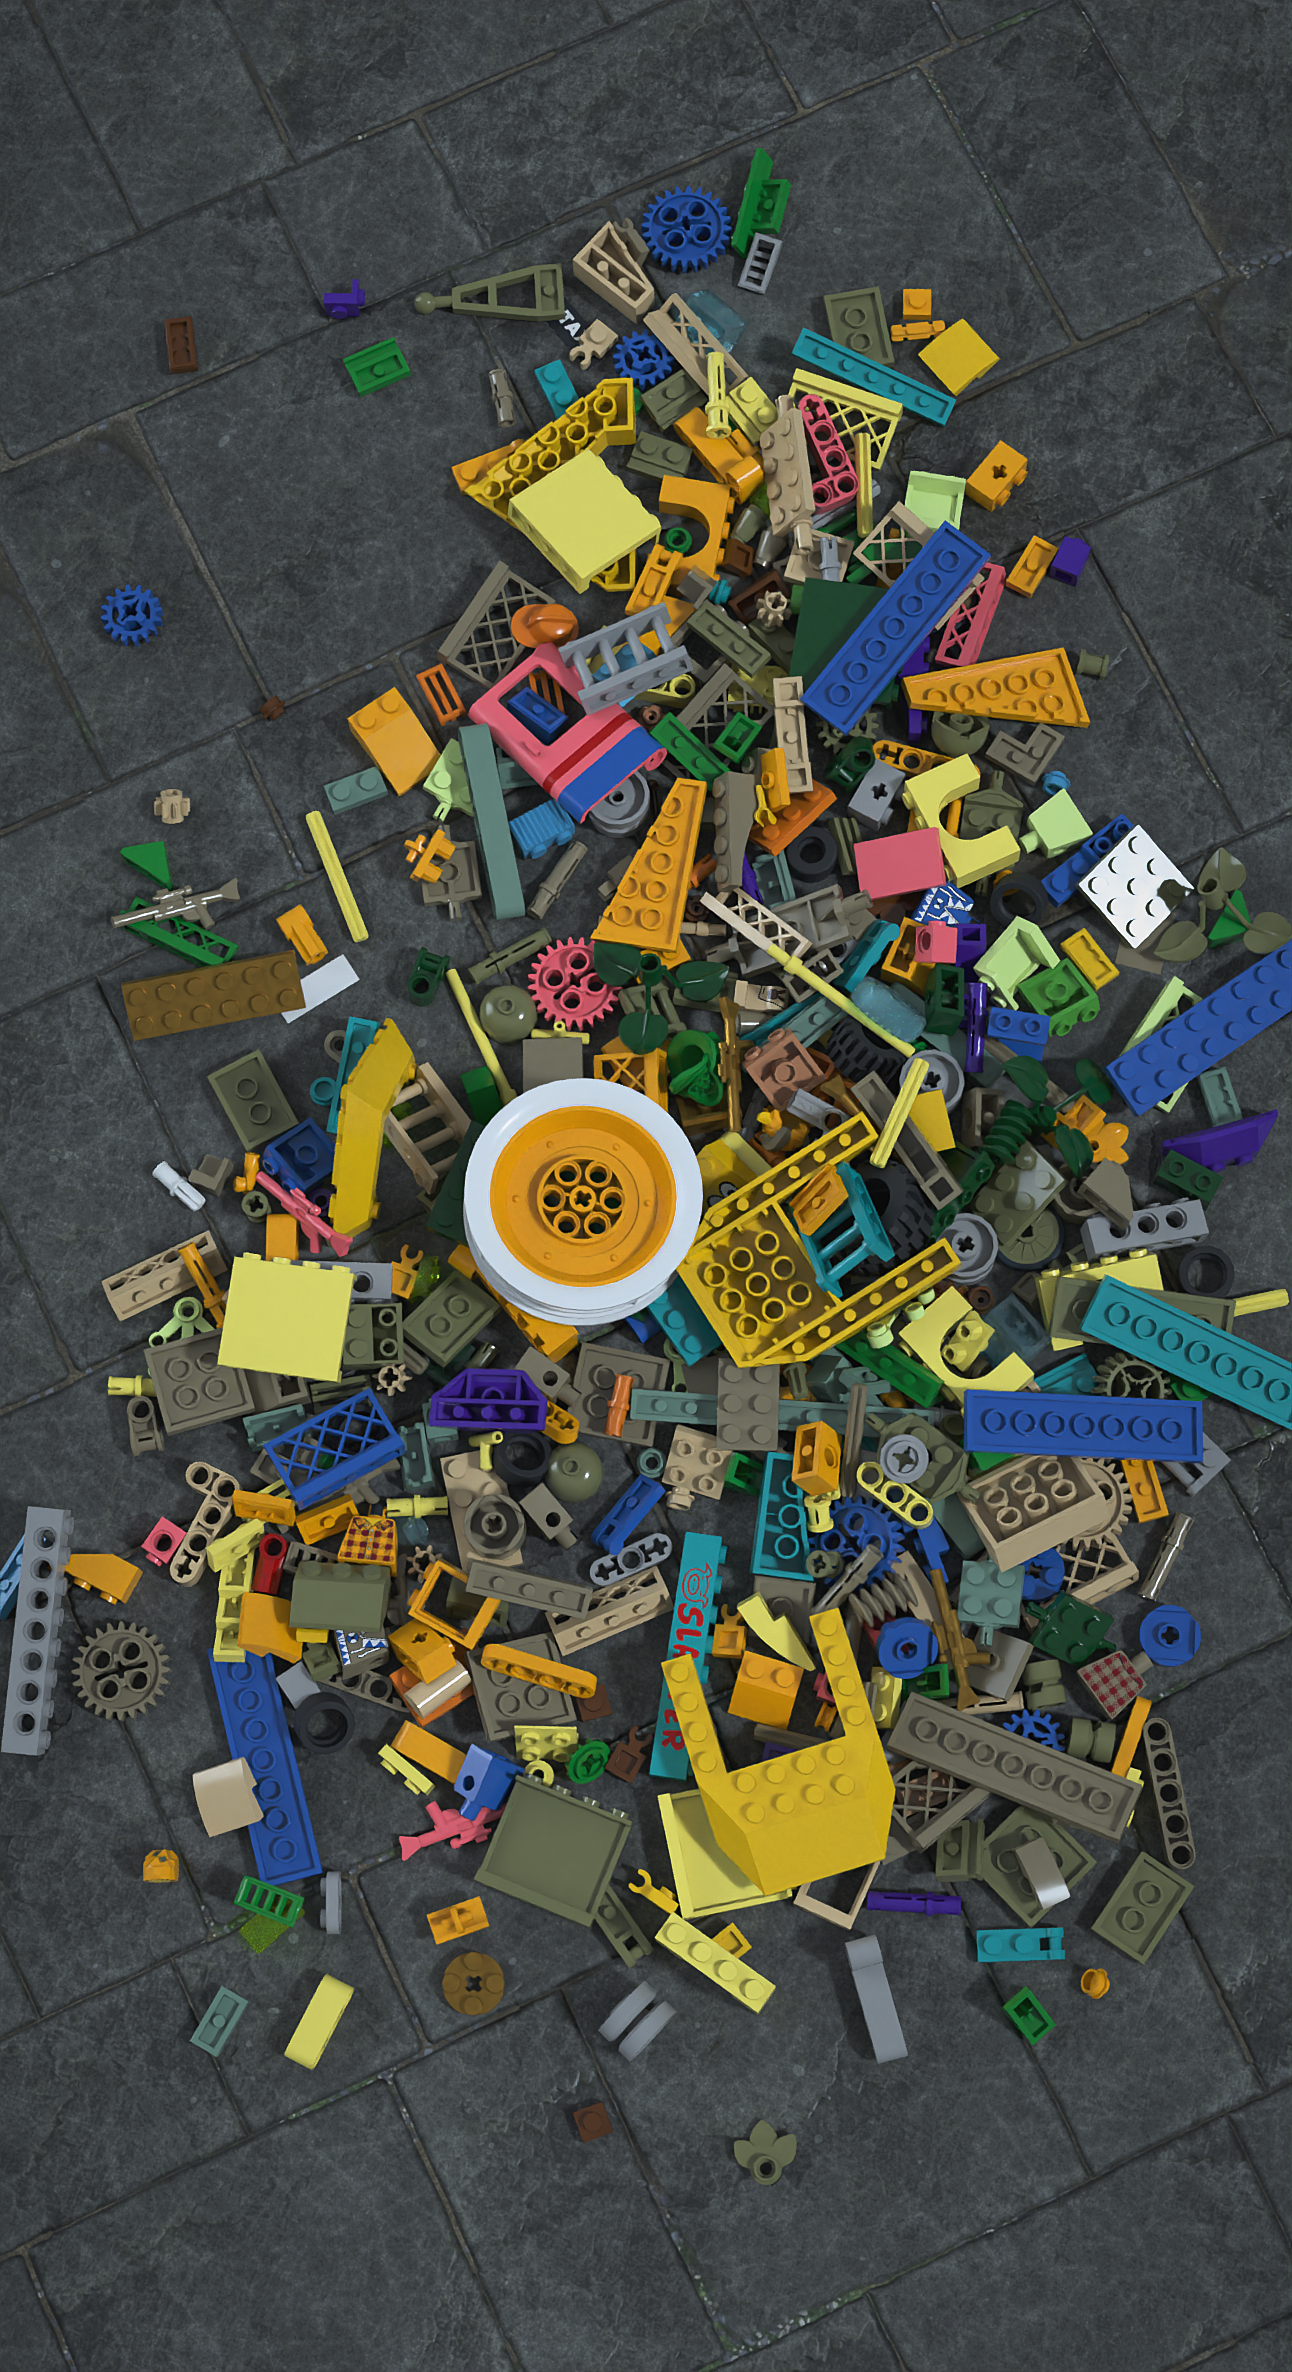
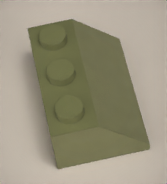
[289,1561,391,1633]

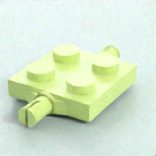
[422,738,499,822]

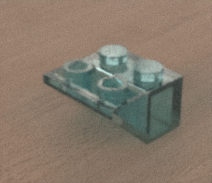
[979,1294,1052,1370]

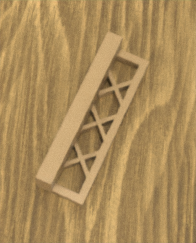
[643,293,749,396]
[700,887,812,967]
[101,1230,228,1321]
[545,1566,674,1656]

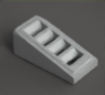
[738,233,783,295]

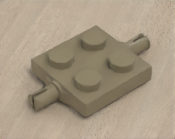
[418,825,483,922]

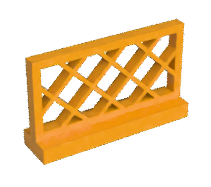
[594,1048,668,1113]

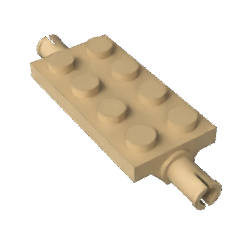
[760,395,815,555]

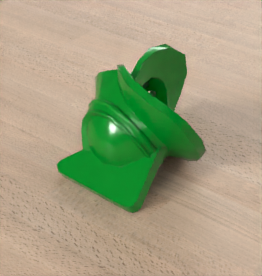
[667,1029,747,1107]

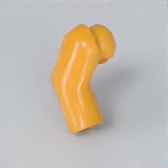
[233,1152,260,1194]

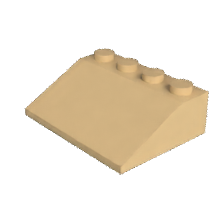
[956,1455,1110,1573]

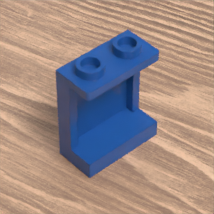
[987,1007,1051,1064]

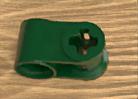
[823,736,876,793]
[407,947,451,1007]

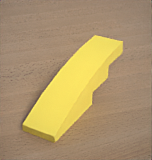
[213,1549,256,1663]

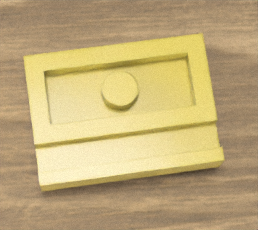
[726,377,778,446]

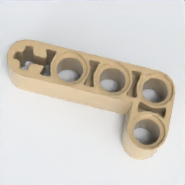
[170,1462,243,1587]

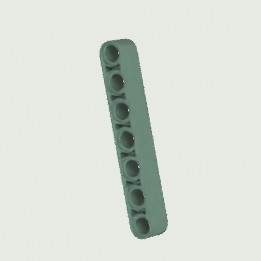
[458,723,525,920]

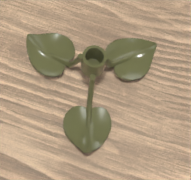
[1154,847,1292,963]

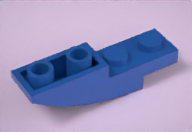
[1041,814,1133,908]
[886,1488,950,1586]

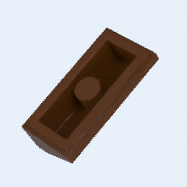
[728,568,791,625]

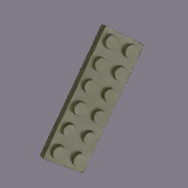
[1048,1276,1236,1345]

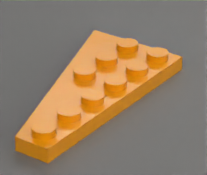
[901,647,1090,728]
[590,778,707,953]

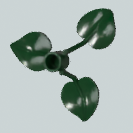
[593,942,729,1055]
[1001,1055,1113,1180]

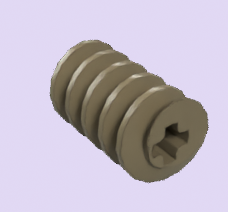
[848,1573,918,1628]

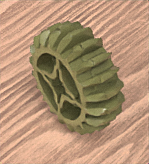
[1090,1352,1172,1400]

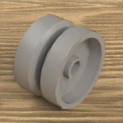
[588,771,651,838]
[898,1049,965,1117]
[936,1213,998,1286]
[598,1981,677,2062]

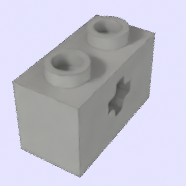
[847,759,906,832]

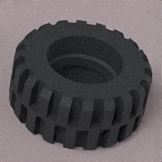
[821,1160,935,1277]

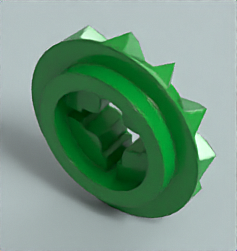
[565,1738,610,1784]

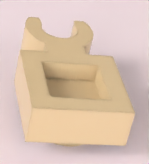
[570,319,618,370]

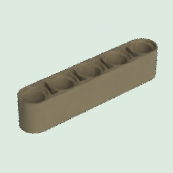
[1140,1718,1196,1871]

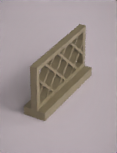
[436,560,556,690]
[662,663,774,779]
[465,1558,593,1620]
[891,1760,994,1854]

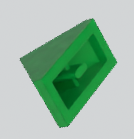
[713,711,762,765]
[119,841,173,892]
[1207,889,1251,949]
[460,1066,502,1126]
[724,1452,763,1498]
[900,1664,949,1702]
[1000,1986,1056,2046]

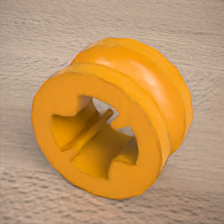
[814,1701,838,1732]

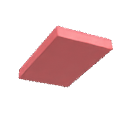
[854,827,946,901]

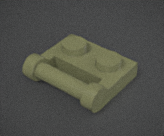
[618,980,687,1039]

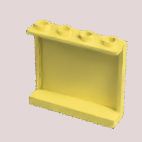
[507,448,661,594]
[217,1253,357,1383]
[658,1789,797,1920]

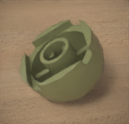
[931,711,990,758]
[480,985,538,1045]
[544,1442,604,1503]

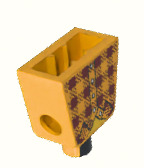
[337,1504,398,1577]

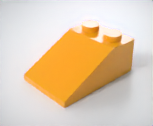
[347,687,441,796]

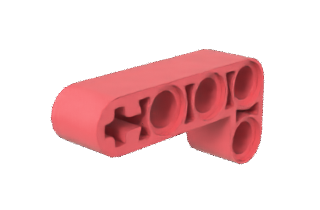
[798,394,859,515]

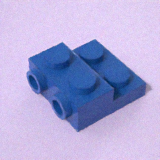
[262,1117,335,1197]

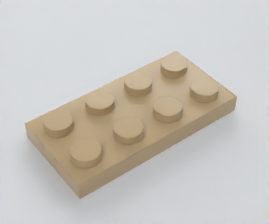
[440,1447,523,1573]

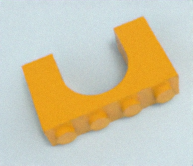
[646,475,735,601]

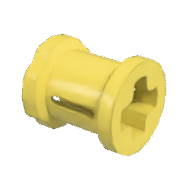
[804,1493,834,1533]

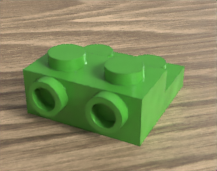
[1017,957,1100,1038]

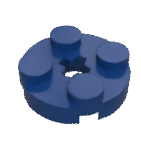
[1018,1548,1065,1603]
[1138,1605,1201,1667]
[875,1617,938,1679]

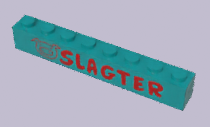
[649,1532,727,1782]

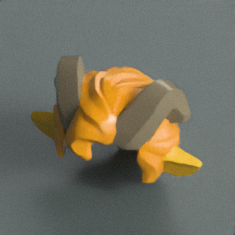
[757,1105,815,1152]

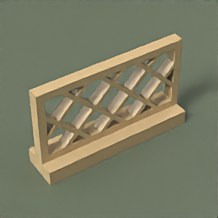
[853,501,985,630]
[1020,1525,1139,1635]

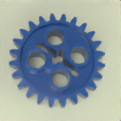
[641,186,731,274]
[808,1495,905,1594]

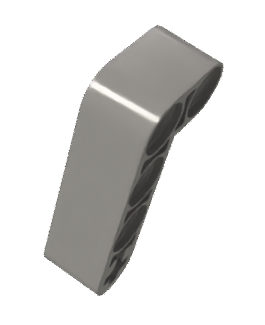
[844,1934,908,2064]

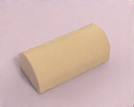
[403,1658,471,1720]

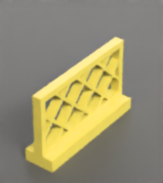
[788,368,903,472]

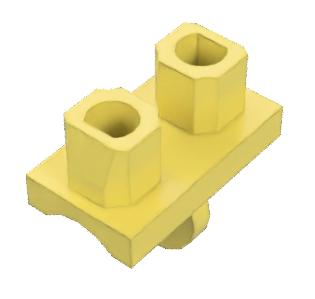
[940,1310,995,1372]

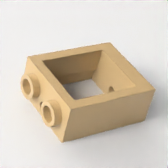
[793,1860,881,1931]

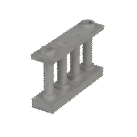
[558,602,694,716]

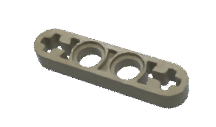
[317,1670,412,1714]

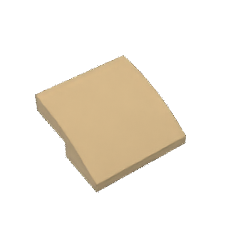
[192,1757,264,1837]

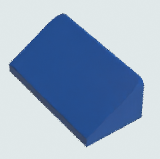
[506,686,569,745]

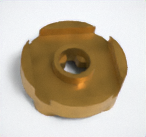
[442,1952,505,2016]

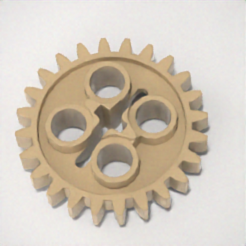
[1061,1458,1133,1551]

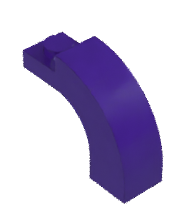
[954,923,986,1028]

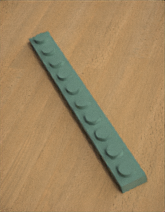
[630,1389,935,1438]

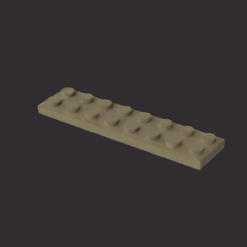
[887,1692,1142,1844]

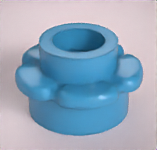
[1042,771,1070,797]

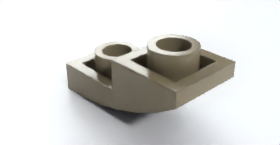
[1013,1836,1071,1910]

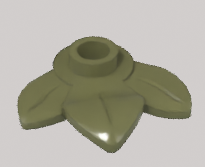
[734,2120,797,2185]

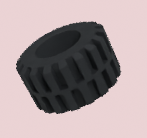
[826,1011,907,1085]

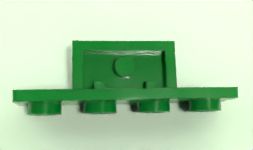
[731,148,791,259]

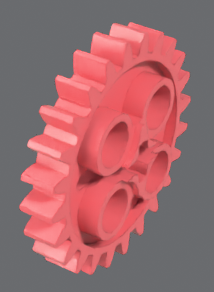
[528,937,622,1031]

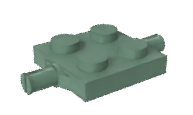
[957,1554,1025,1647]

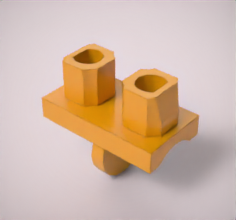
[404,829,456,884]
[427,1896,490,1945]

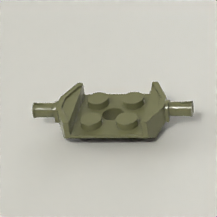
[959,770,1023,896]
[864,1412,981,1504]

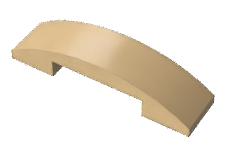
[772,676,813,794]

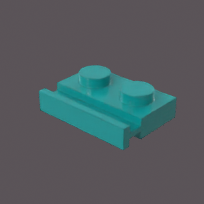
[1034,1353,1098,1396]

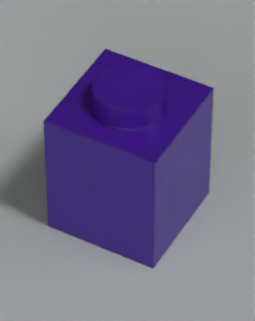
[1049,536,1091,587]

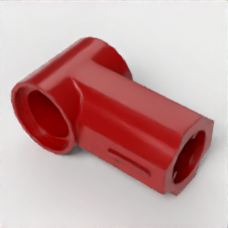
[251,1533,290,1596]

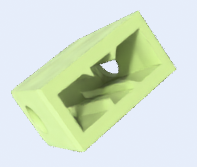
[1018,789,1093,858]

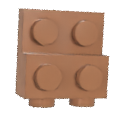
[741,1027,827,1114]

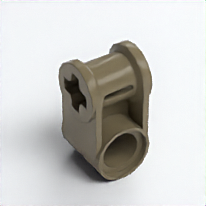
[127,1396,165,1456]

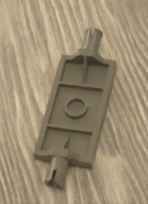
[705,884,873,979]

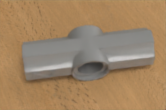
[786,1087,865,1153]

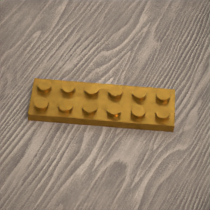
[121,950,306,1041]

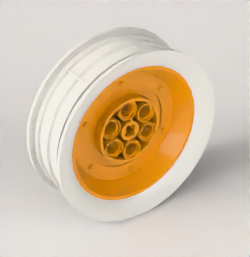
[463,1078,703,1326]

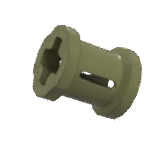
[1076,649,1110,680]
[242,1191,272,1224]
[806,1550,845,1578]

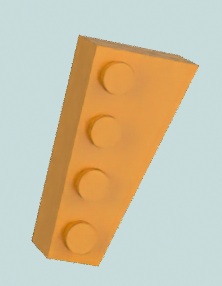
[475,1268,579,1363]

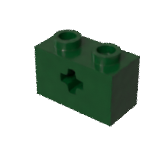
[925,963,964,1036]
[1153,1150,1224,1211]

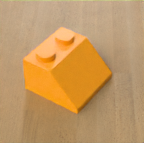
[728,1651,804,1730]

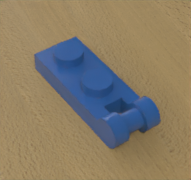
[591,1474,665,1555]

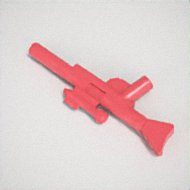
[256,1171,353,1257]
[399,1801,507,1861]

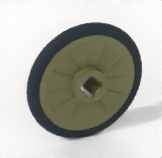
[996,1203,1066,1271]

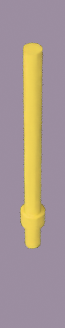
[766,943,916,1058]
[445,969,518,1107]

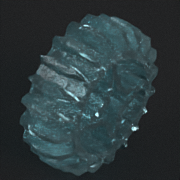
[851,977,927,1042]

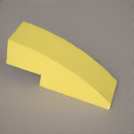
[737,1591,816,1671]

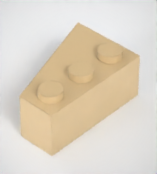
[572,221,655,325]

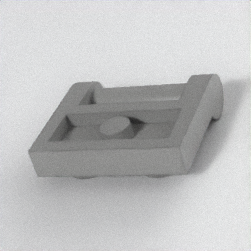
[1162,1432,1231,1497]

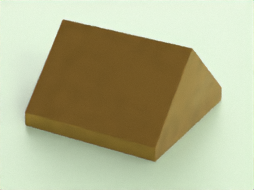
[676,1085,742,1137]

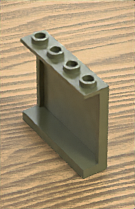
[474,1773,633,1929]

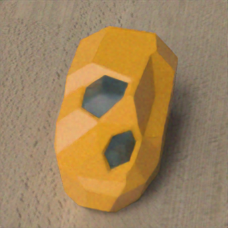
[143,1849,179,1883]

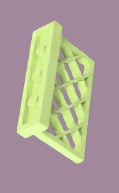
[1107,976,1202,1114]

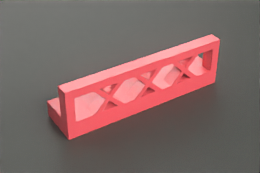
[935,563,1007,668]

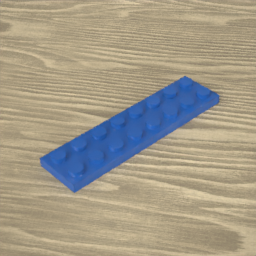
[800,520,991,736]
[1103,940,1292,1117]
[964,1389,1203,1463]
[207,1647,324,1886]

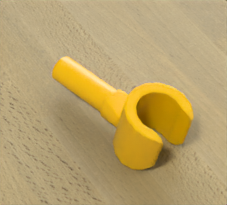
[754,785,776,828]

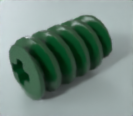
[978,1099,1038,1165]

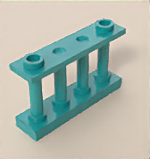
[788,1161,895,1298]

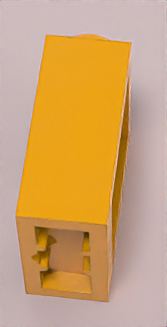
[407,1558,501,1650]

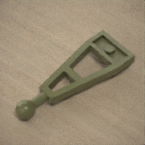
[414,263,566,322]

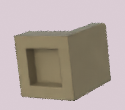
[677,565,717,610]
[188,1154,234,1198]

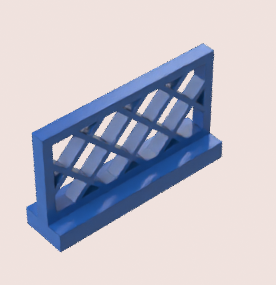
[263,1387,405,1511]

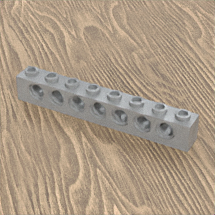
[1,1506,74,1756]

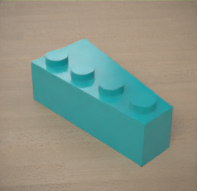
[749,1451,813,1581]

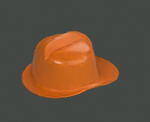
[510,603,579,648]

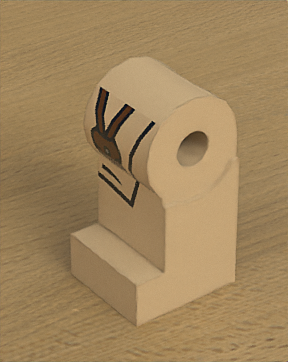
[734,980,789,1017]

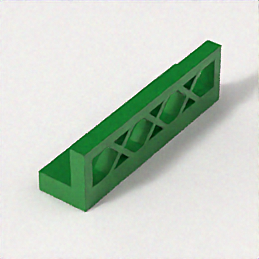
[119,896,239,967]
[835,1328,945,1408]

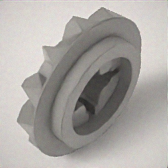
[879,1434,929,1483]

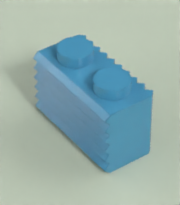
[508,798,575,859]

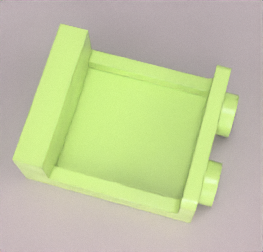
[899,471,966,538]
[973,916,1060,1011]

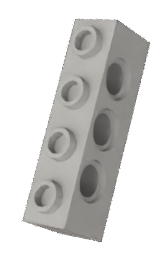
[1080,1198,1209,1262]
[272,1260,393,1305]

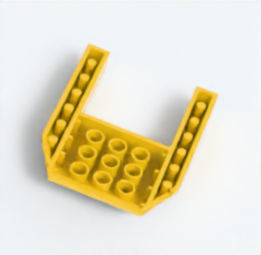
[676,1111,961,1368]
[661,1608,896,1896]

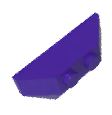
[1160,1109,1279,1173]
[429,1368,547,1433]

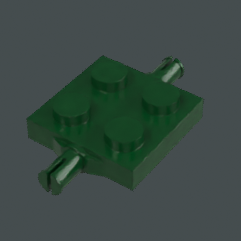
[1025,1590,1117,1669]

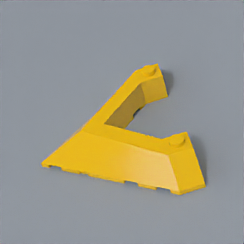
[464,378,638,592]
[326,1018,419,1248]

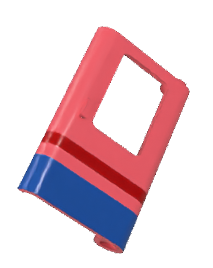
[468,642,667,824]

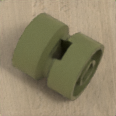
[1021,1660,1067,1711]
[1066,1717,1116,1763]

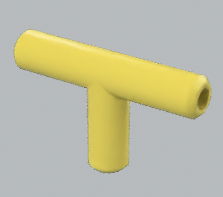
[531,1021,590,1045]
[469,1431,503,1470]

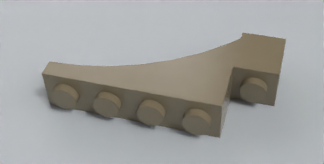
[712,747,772,893]
[850,1070,964,1210]

